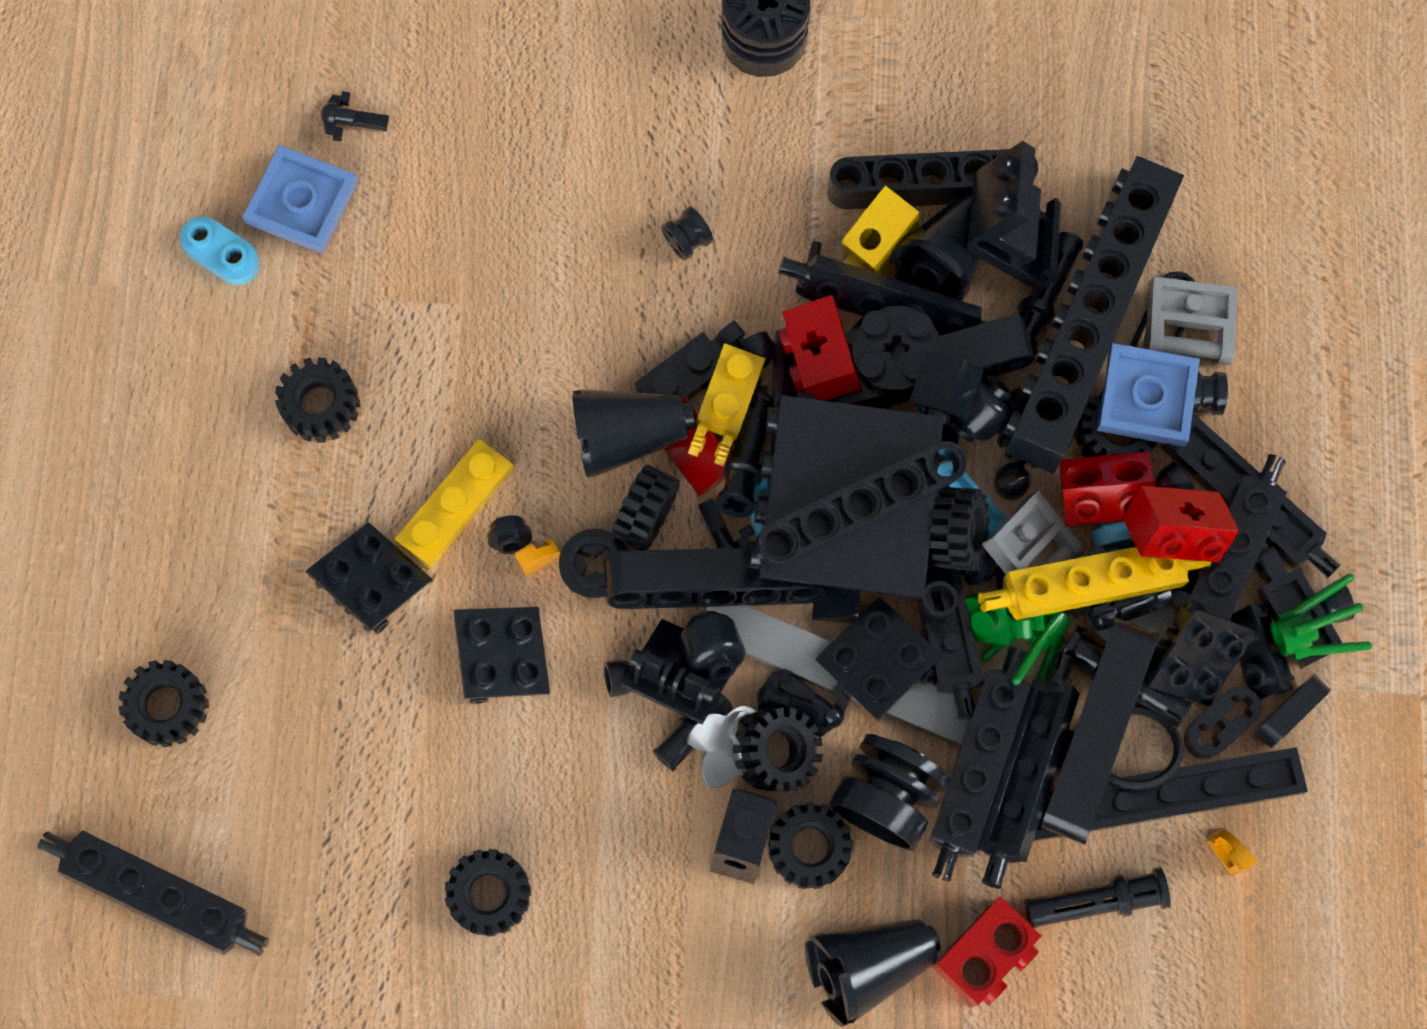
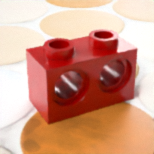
[1059,452,1154,526]
[932,896,1042,1007]

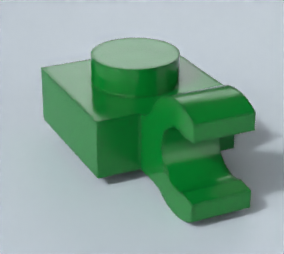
[966,593,1045,645]

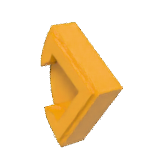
[514,539,561,578]
[1206,828,1257,875]

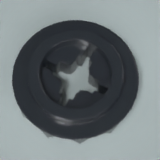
[559,529,628,600]

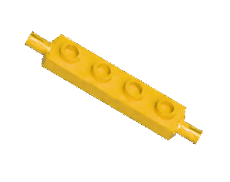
[978,547,1211,620]

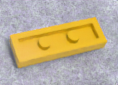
[395,439,514,569]

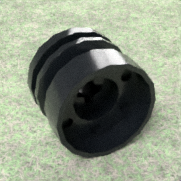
[721,0,810,77]
[828,734,951,851]

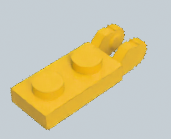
[688,343,766,466]

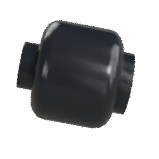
[949,377,1013,443]
[680,611,746,681]

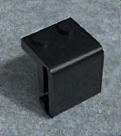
[967,141,1062,287]

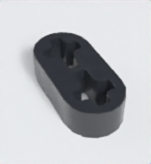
[1254,674,1331,748]
[1183,687,1262,759]

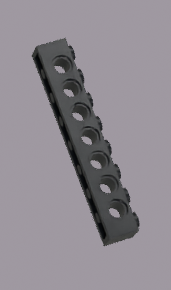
[1004,156,1184,474]

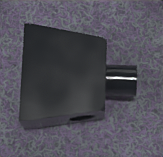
[710,787,778,885]

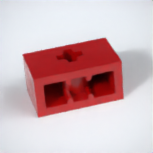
[779,295,862,401]
[1123,485,1239,562]

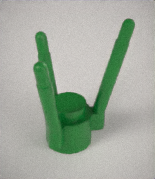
[1271,573,1372,661]
[980,611,1070,685]

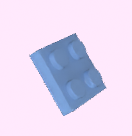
[242,145,359,254]
[1097,343,1200,447]

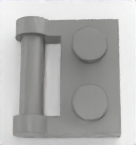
[1143,277,1238,365]
[982,490,1083,574]

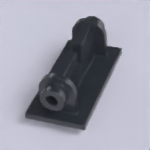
[1230,604,1295,700]

